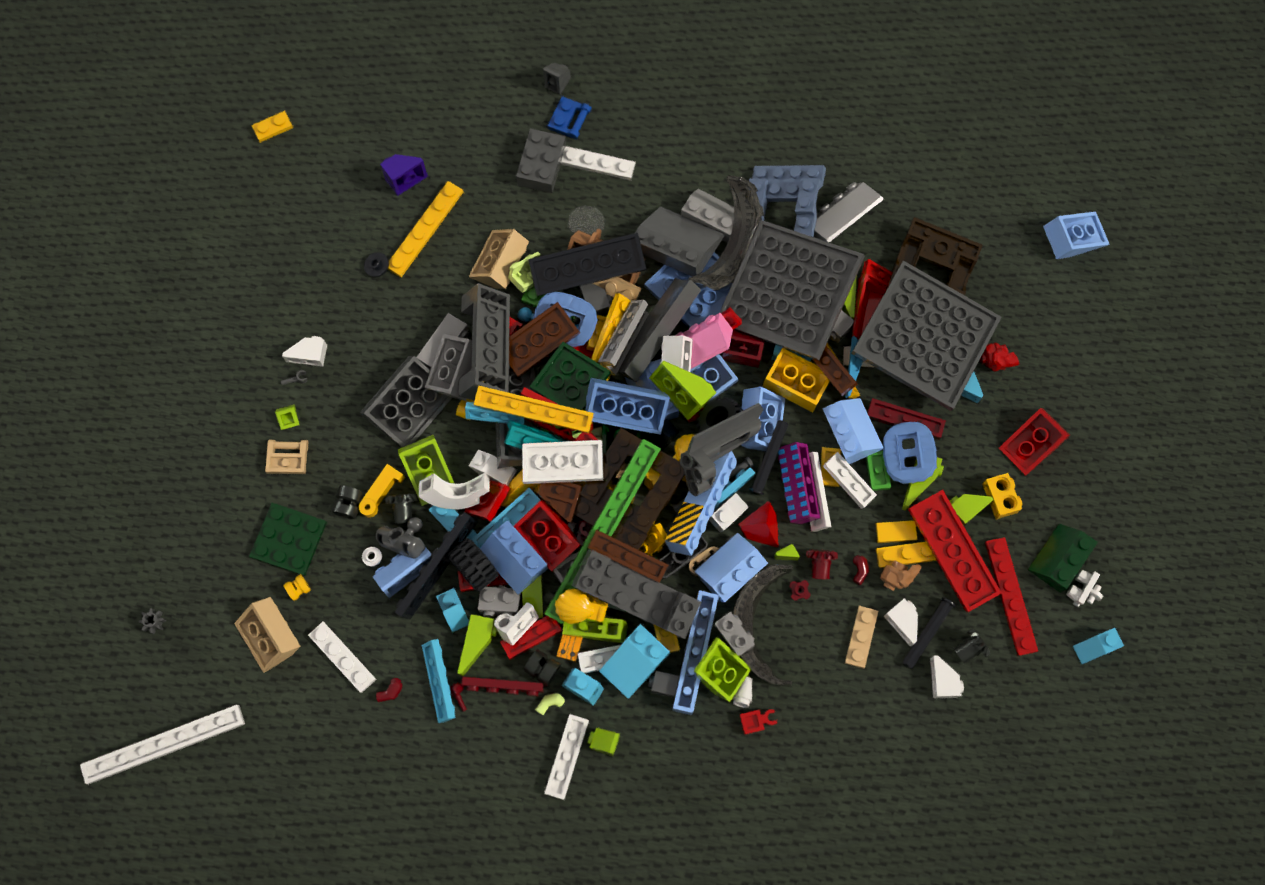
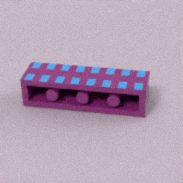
[778,442,821,524]

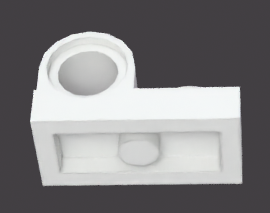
[494,602,539,646]

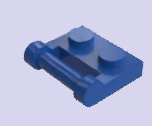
[548,96,592,139]

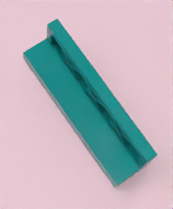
[504,420,569,449]

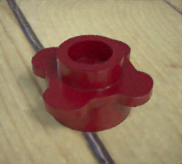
[789,580,810,601]

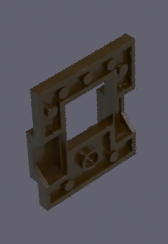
[885,217,983,296]
[574,428,685,550]

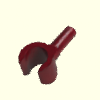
[450,682,467,712]

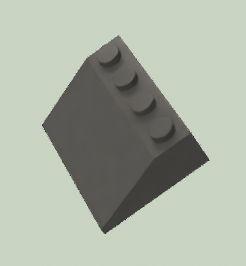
[635,206,725,279]
[359,356,452,448]

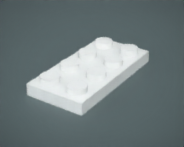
[522,440,603,484]

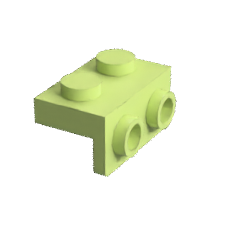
[508,252,541,293]

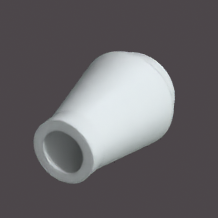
[732,677,753,708]

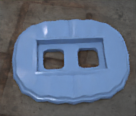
[533,292,598,347]
[883,422,937,484]

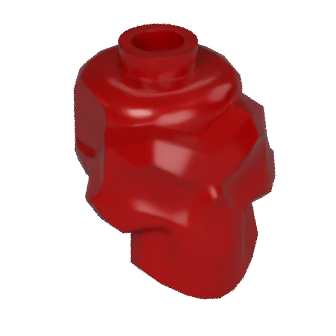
[980,342,1020,371]

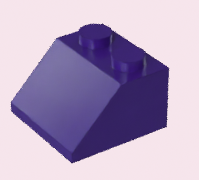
[380,154,428,196]

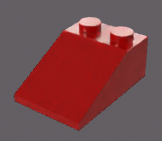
[999,408,1071,475]
[514,500,581,572]

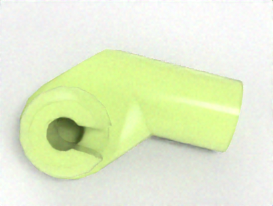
[535,693,565,715]

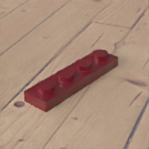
[867,398,946,440]
[462,677,544,697]

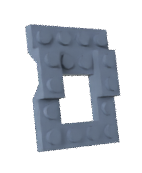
[748,165,826,237]

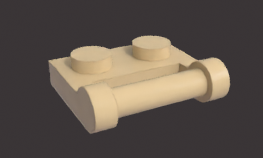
[265,440,308,474]

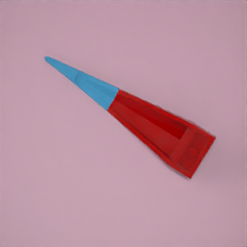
[845,259,892,398]

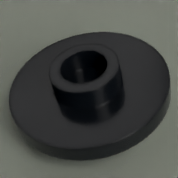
[364,252,389,277]

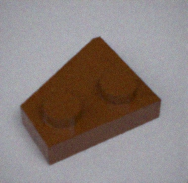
[538,482,582,523]

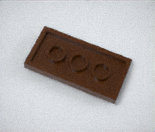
[509,302,580,377]

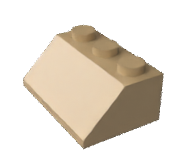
[469,229,529,289]
[234,597,301,673]

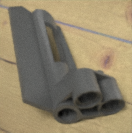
[680,403,763,496]

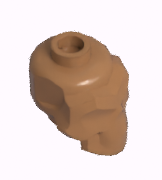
[880,560,922,591]

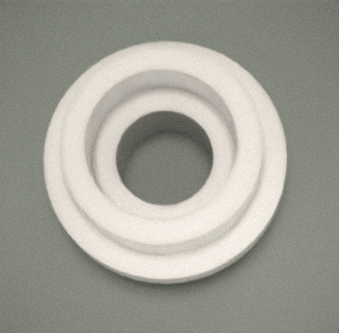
[362,547,382,567]

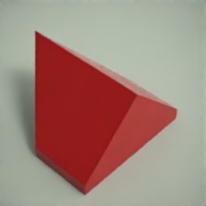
[738,501,779,547]

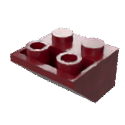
[722,329,764,368]

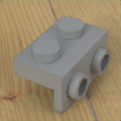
[478,587,521,618]
[715,612,755,656]

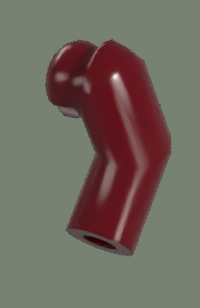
[853,555,869,585]
[376,678,402,702]

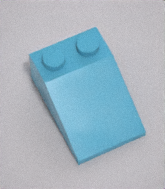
[599,624,670,699]

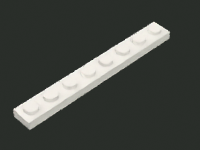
[80,705,245,784]

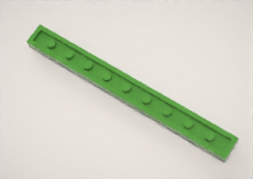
[545,439,661,624]

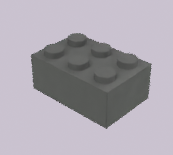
[516,128,566,194]

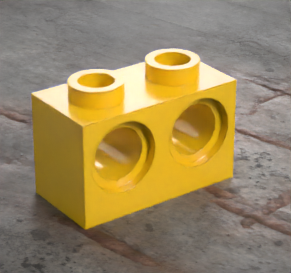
[982,473,1022,519]

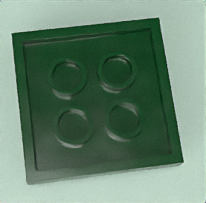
[530,342,611,411]
[249,503,327,576]

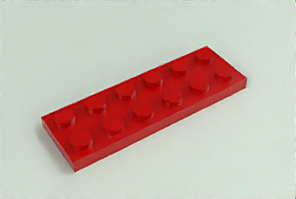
[908,490,1001,612]

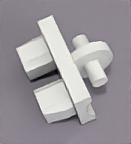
[1066,570,1103,607]

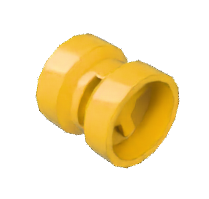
[284,574,311,601]

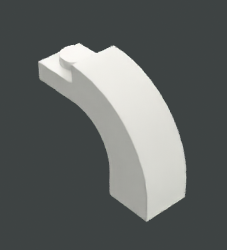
[419,473,490,509]

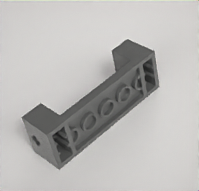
[459,283,510,401]
[571,549,701,639]

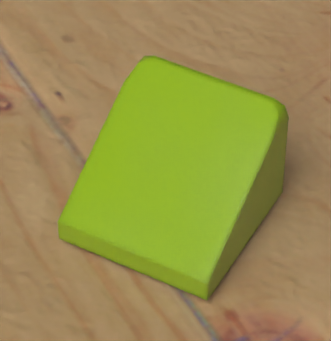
[275,405,299,430]
[774,544,800,561]

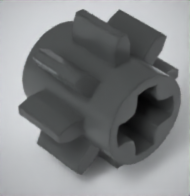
[139,608,166,634]

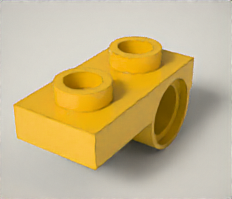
[640,523,667,556]

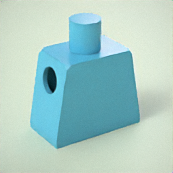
[561,668,604,706]

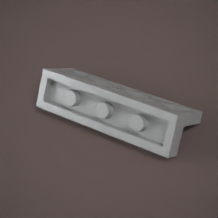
[598,300,649,375]

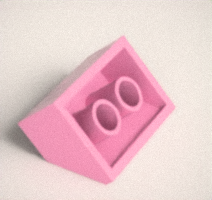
[675,313,733,369]

